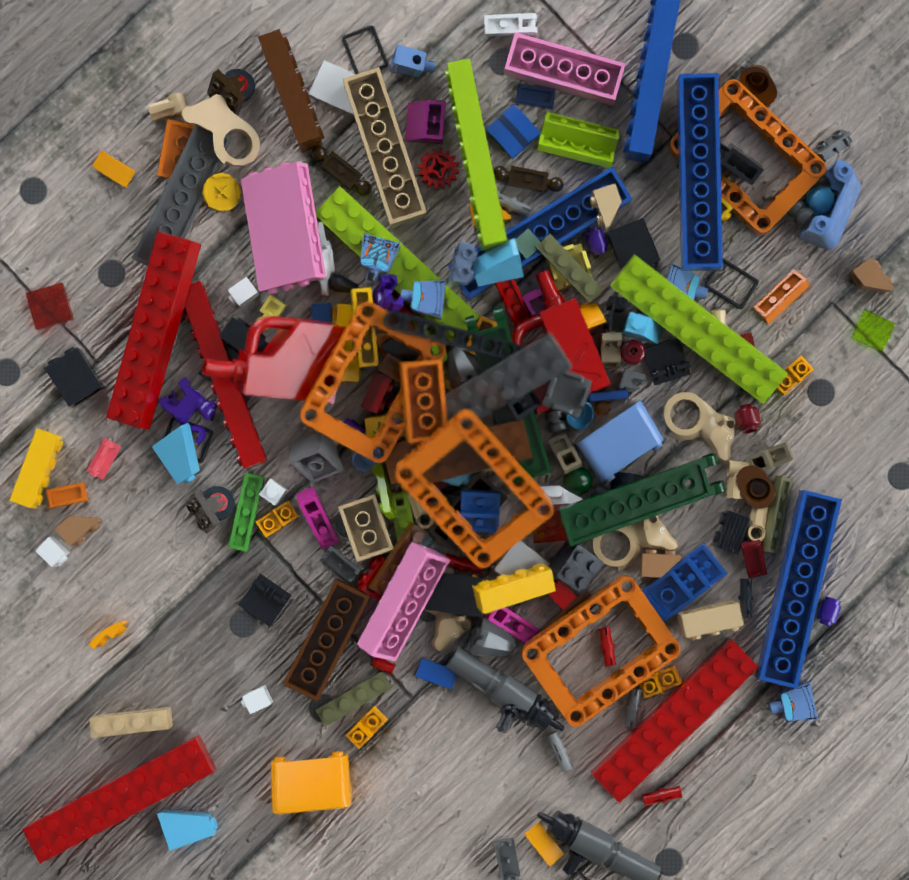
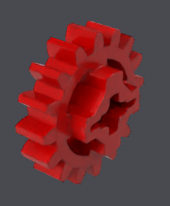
[418,148,459,190]

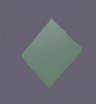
[516,229,541,259]

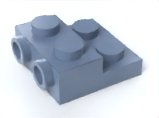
[448,242,478,286]

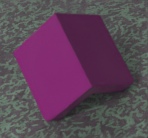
[522,288,546,318]

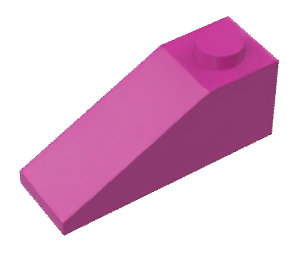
[296,486,340,550]
[483,607,540,643]

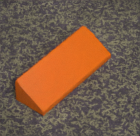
[753,269,809,324]

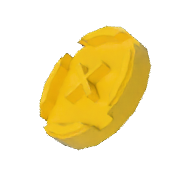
[202,173,241,212]

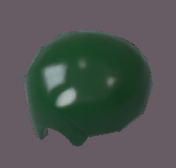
[563,467,592,497]

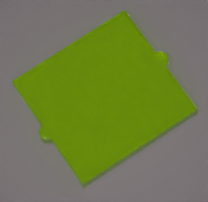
[851,309,896,352]

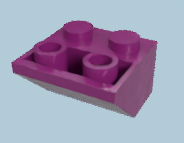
[405,100,446,145]

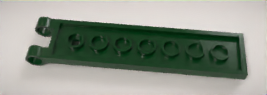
[465,306,552,482]
[557,453,726,546]

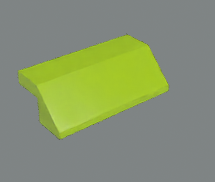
[537,112,620,168]

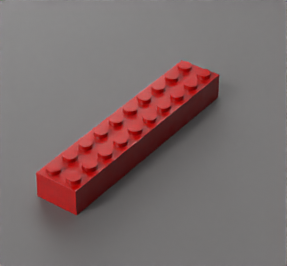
[106,231,202,429]
[591,638,759,803]
[22,735,217,864]

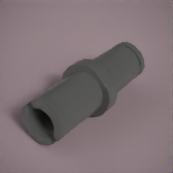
[625,687,642,728]

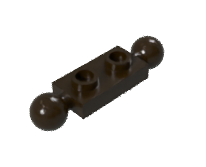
[312,145,371,196]
[493,165,564,193]

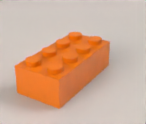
[399,359,447,443]

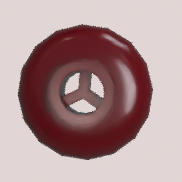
[620,340,645,366]
[734,404,761,434]

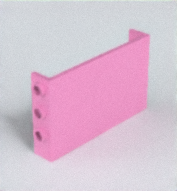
[241,162,326,295]

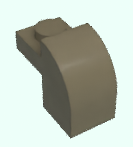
[599,331,622,369]
[548,433,582,475]
[747,441,794,471]

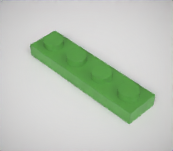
[228,472,265,552]

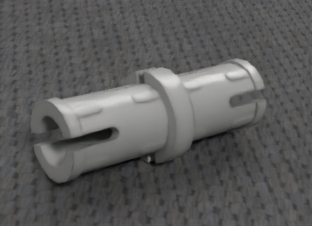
[497,192,532,218]
[546,731,574,772]

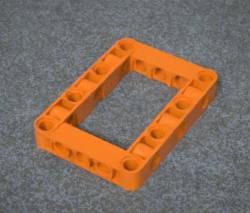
[668,79,826,236]
[299,302,446,463]
[395,409,553,568]
[520,575,681,727]

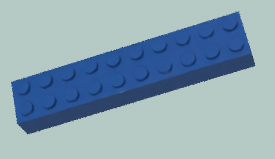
[623,0,680,163]
[677,73,723,271]
[448,166,632,301]
[755,490,842,689]

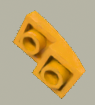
[92,150,136,188]
[776,355,814,396]
[255,500,299,538]
[88,620,128,649]
[639,665,683,698]
[345,706,388,749]
[524,822,564,867]

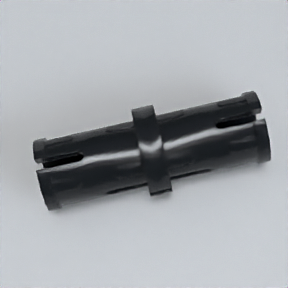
[738,579,754,617]

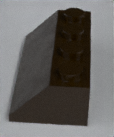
[429,472,508,556]

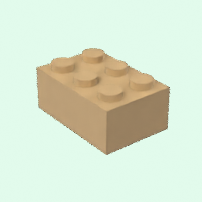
[338,494,394,562]
[676,600,744,640]

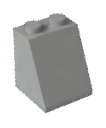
[483,541,550,575]

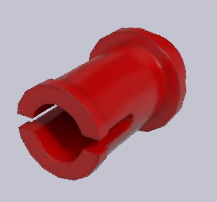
[370,657,396,675]

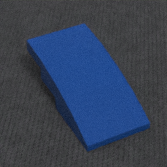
[642,542,728,622]

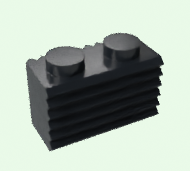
[712,510,751,555]

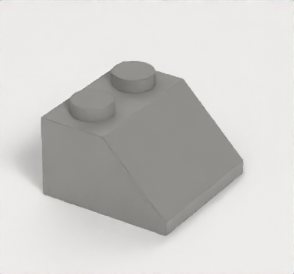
[289,432,343,483]

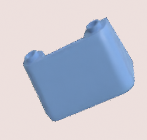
[798,159,861,250]
[574,401,664,484]

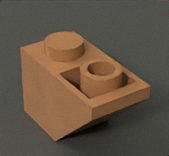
[848,257,894,293]
[55,516,103,546]
[639,549,681,578]

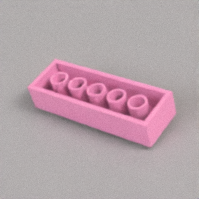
[504,32,626,106]
[357,542,450,661]

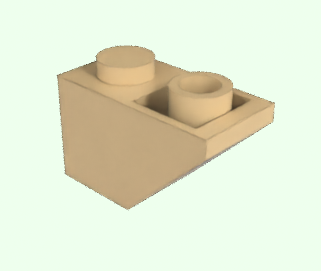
[590,184,622,231]

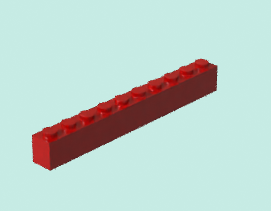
[184,281,268,469]

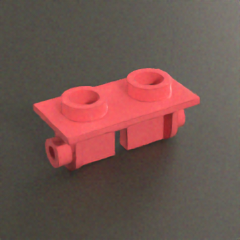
[86,437,121,480]

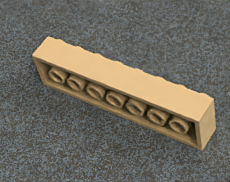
[343,67,427,228]

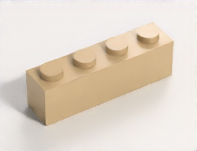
[89,707,173,738]

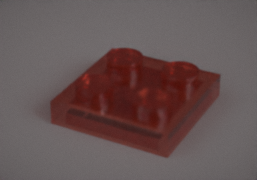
[25,283,74,330]
[532,503,569,543]

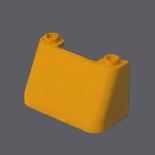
[270,751,352,814]

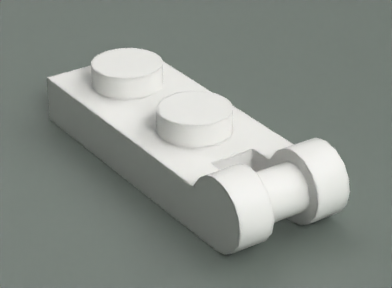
[484,13,538,36]

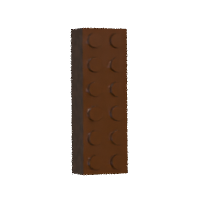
[258,29,324,153]
[408,418,532,483]
[283,578,371,702]

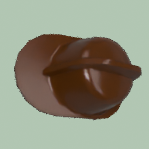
[739,64,778,106]
[736,465,775,509]

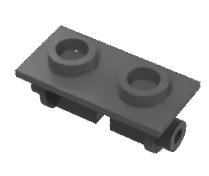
[812,130,852,163]

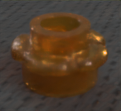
[594,401,612,415]

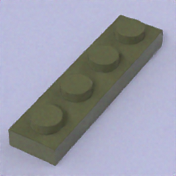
[535,234,603,303]
[762,475,793,554]
[316,671,392,727]

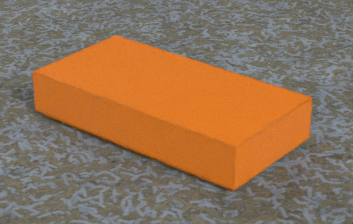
[46,482,88,509]

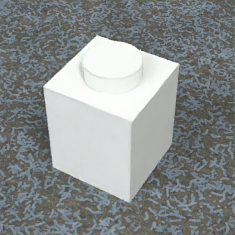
[228,277,260,308]
[259,479,288,506]
[36,537,70,567]
[241,685,273,714]

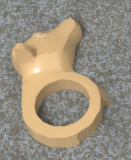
[181,94,260,166]
[662,392,736,463]
[591,516,677,571]
[424,567,473,651]

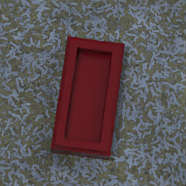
[741,540,768,578]

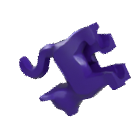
[372,274,404,331]
[158,377,218,444]

